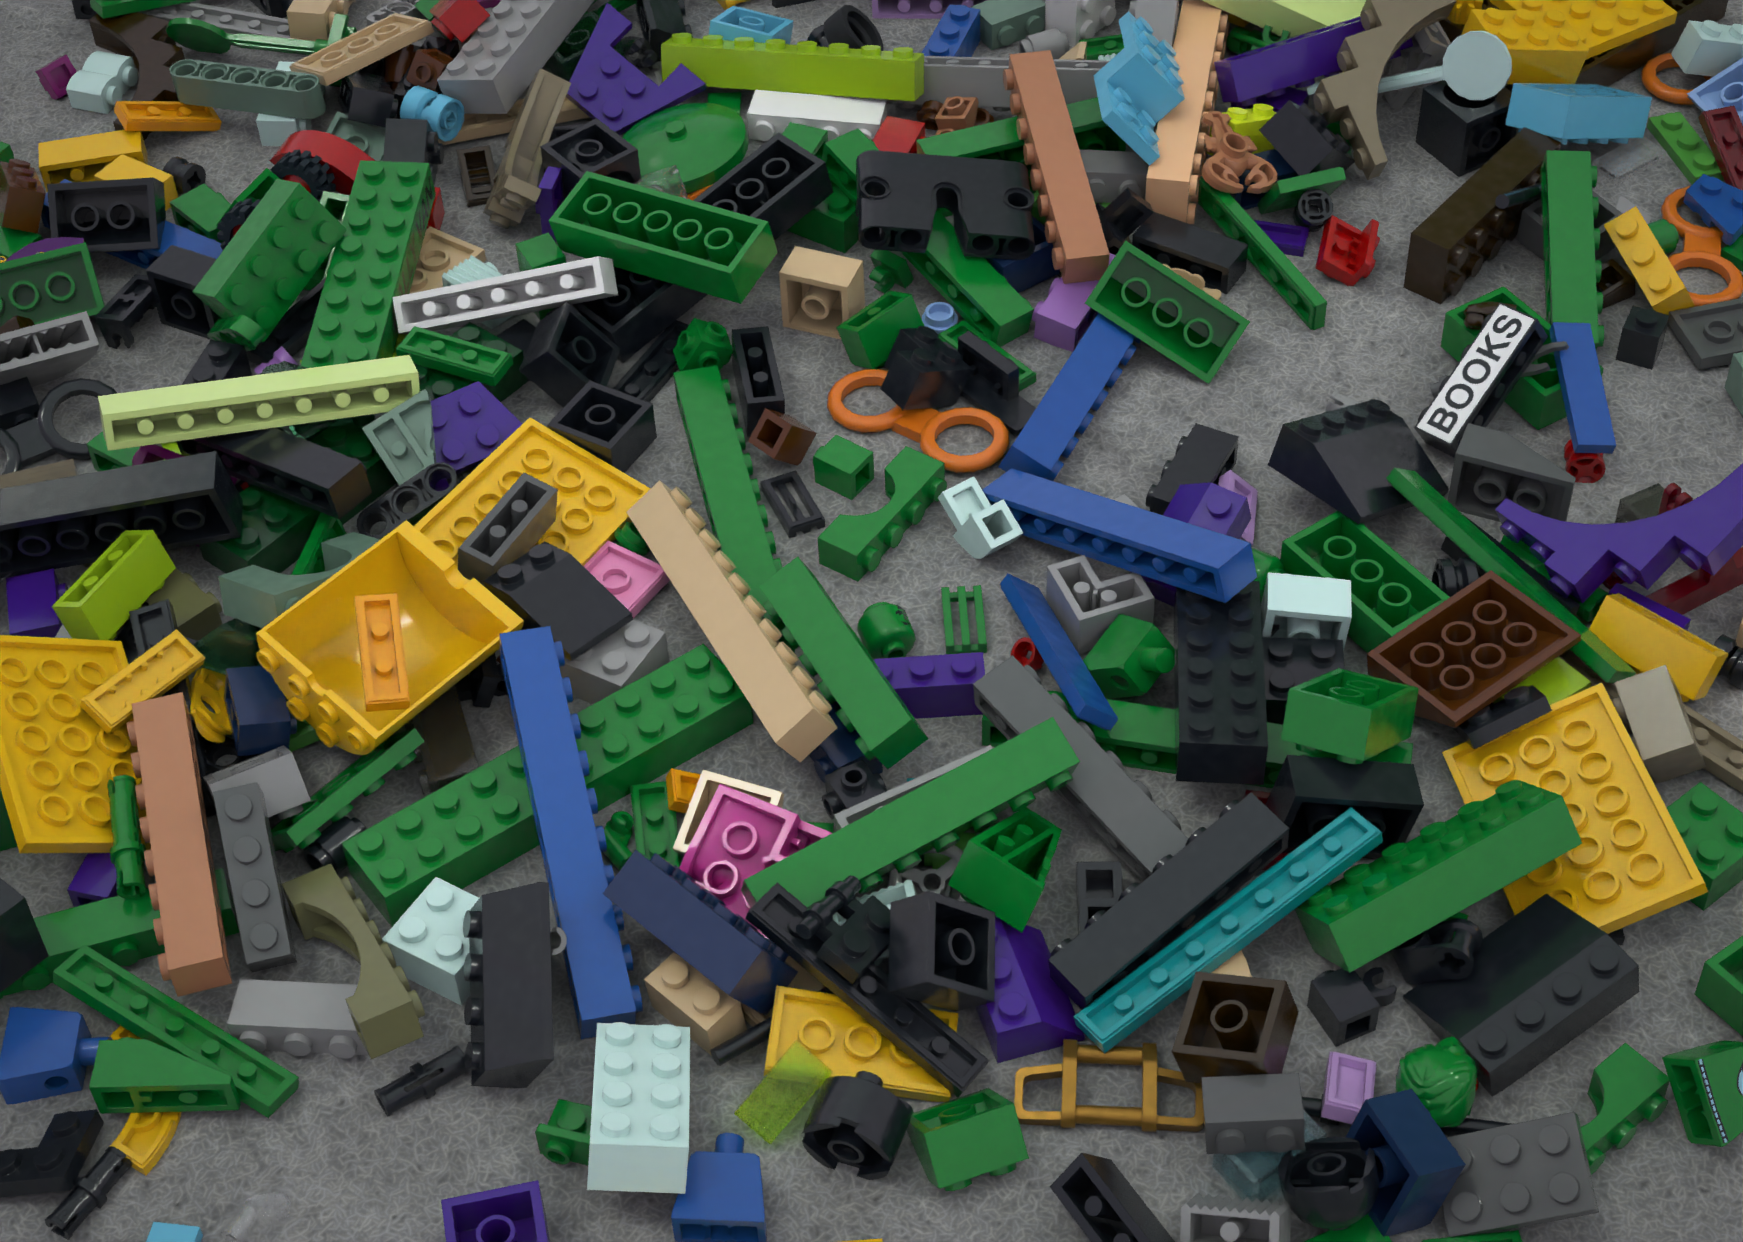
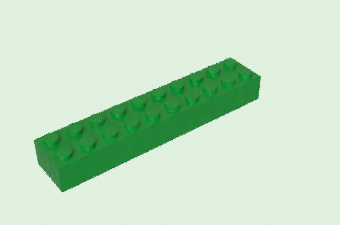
[341,644,753,927]

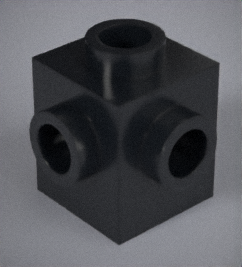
[822,760,887,819]

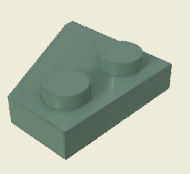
[362,389,437,486]

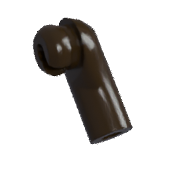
[1463,301,1517,330]

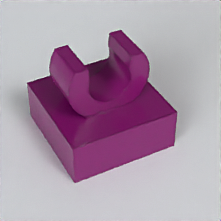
[35,55,77,100]

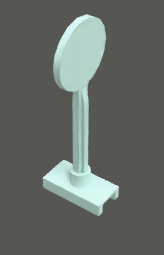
[1307,31,1512,100]

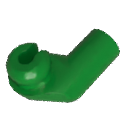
[603,811,634,871]

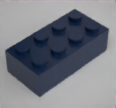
[603,850,798,1016]

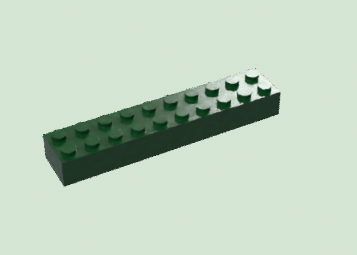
[199,322,528,573]

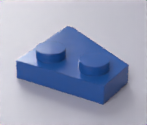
[1683,174,1743,246]

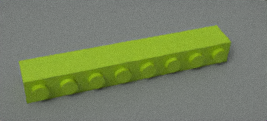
[661,33,924,101]

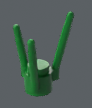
[1226,26,1281,55]

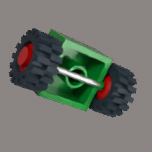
[216,150,336,250]

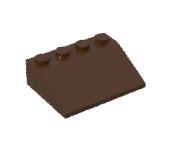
[1367,570,1581,728]

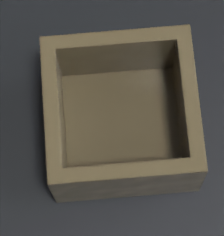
[1612,665,1707,783]

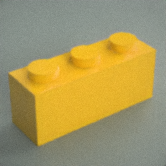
[38,130,148,192]
[1604,206,1696,315]
[1589,593,1729,702]

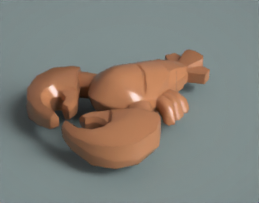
[1201,111,1277,194]

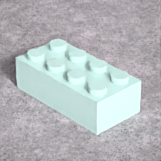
[587,1022,690,1194]

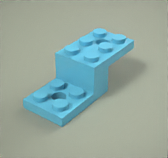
[1093,11,1185,166]

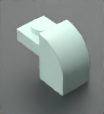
[938,476,1023,559]

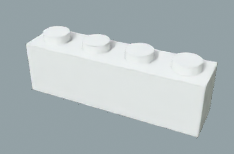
[747,90,887,141]

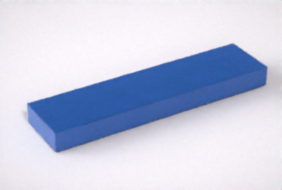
[1549,322,1616,454]

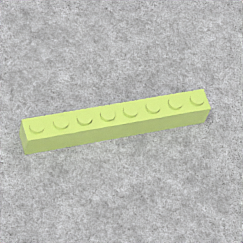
[98,355,420,451]

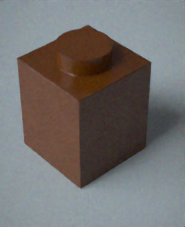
[748,408,817,466]

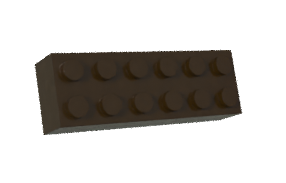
[1403,127,1561,305]

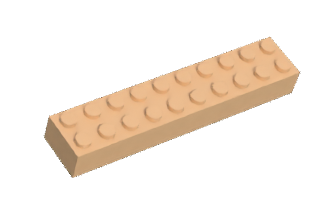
[1145,0,1230,224]

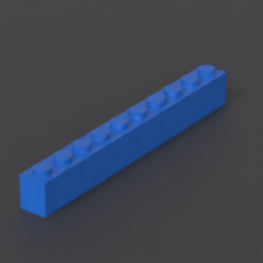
[499,626,643,1040]

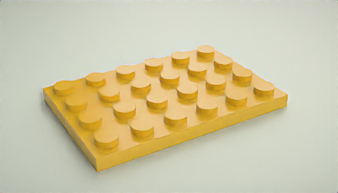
[414,418,651,568]
[0,635,151,853]
[1442,682,1708,934]

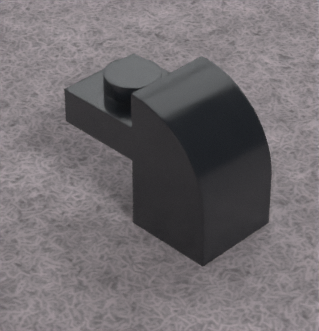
[1096,188,1154,255]

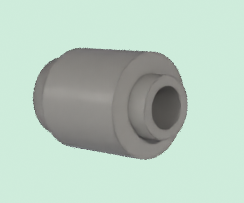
[1019,28,1069,59]

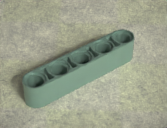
[169,59,327,119]

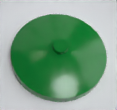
[622,103,749,195]

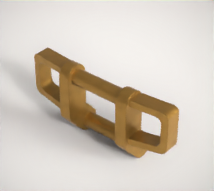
[1014,1039,1204,1132]

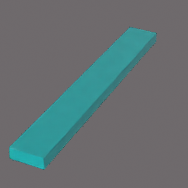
[1073,807,1383,1054]

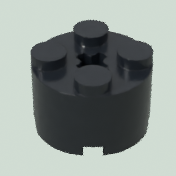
[802,1071,914,1180]

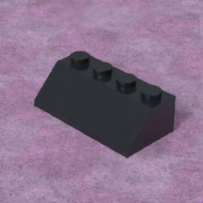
[463,882,554,1088]

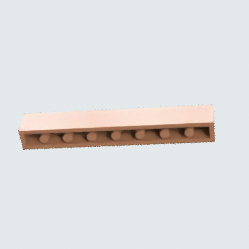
[1003,50,1110,284]
[127,692,233,997]

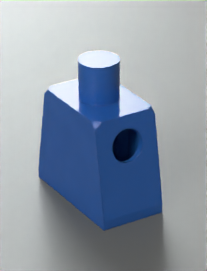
[0,1007,112,1105]
[671,1133,767,1242]

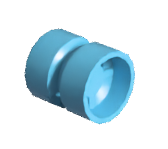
[400,85,465,142]

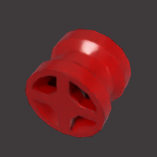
[1563,439,1606,483]

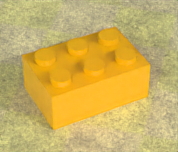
[1461,8,1589,84]

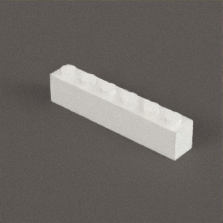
[392,256,618,334]

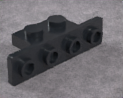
[943,331,1036,436]

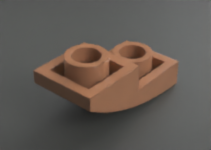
[935,96,979,135]

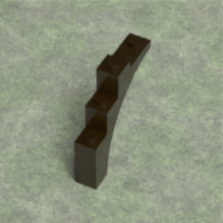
[89,12,185,141]

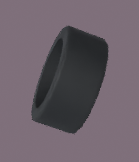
[824,5,883,51]

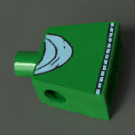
[1662,1041,1743,1147]

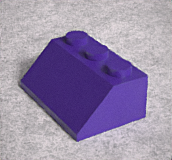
[1130,482,1251,607]
[976,916,1085,1063]

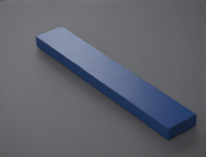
[1000,573,1118,730]

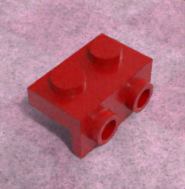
[1315,215,1380,286]

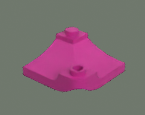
[679,784,832,939]

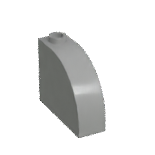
[0,311,99,387]

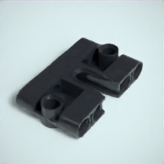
[855,150,1035,260]

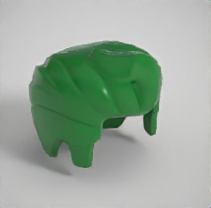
[1396,1036,1477,1127]

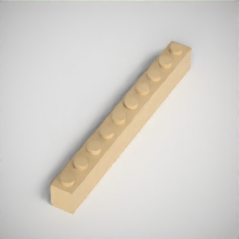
[626,480,838,762]

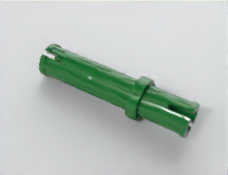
[107,775,146,899]

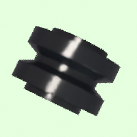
[1432,557,1480,597]

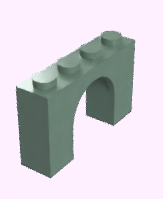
[218,532,380,628]

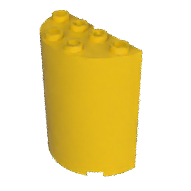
[256,520,524,755]

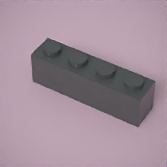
[213,782,297,972]

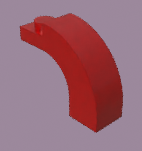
[270,130,375,195]

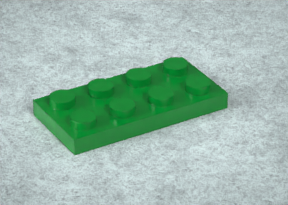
[271,728,425,853]

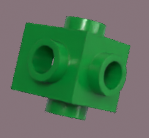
[673,318,733,371]

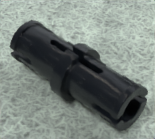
[374,1045,471,1117]
[45,1146,133,1240]

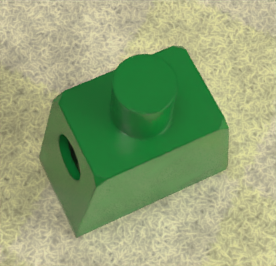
[1083,614,1175,699]

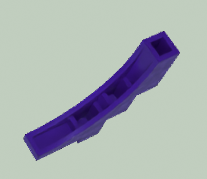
[1495,463,1743,603]

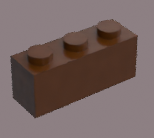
[0,159,46,234]

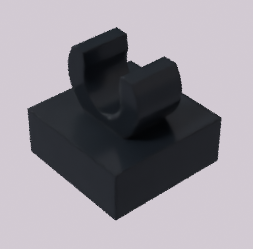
[469,653,508,708]

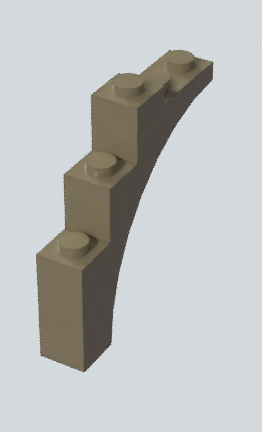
[1313,0,1456,180]
[483,68,571,229]

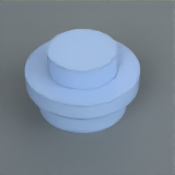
[922,302,958,334]

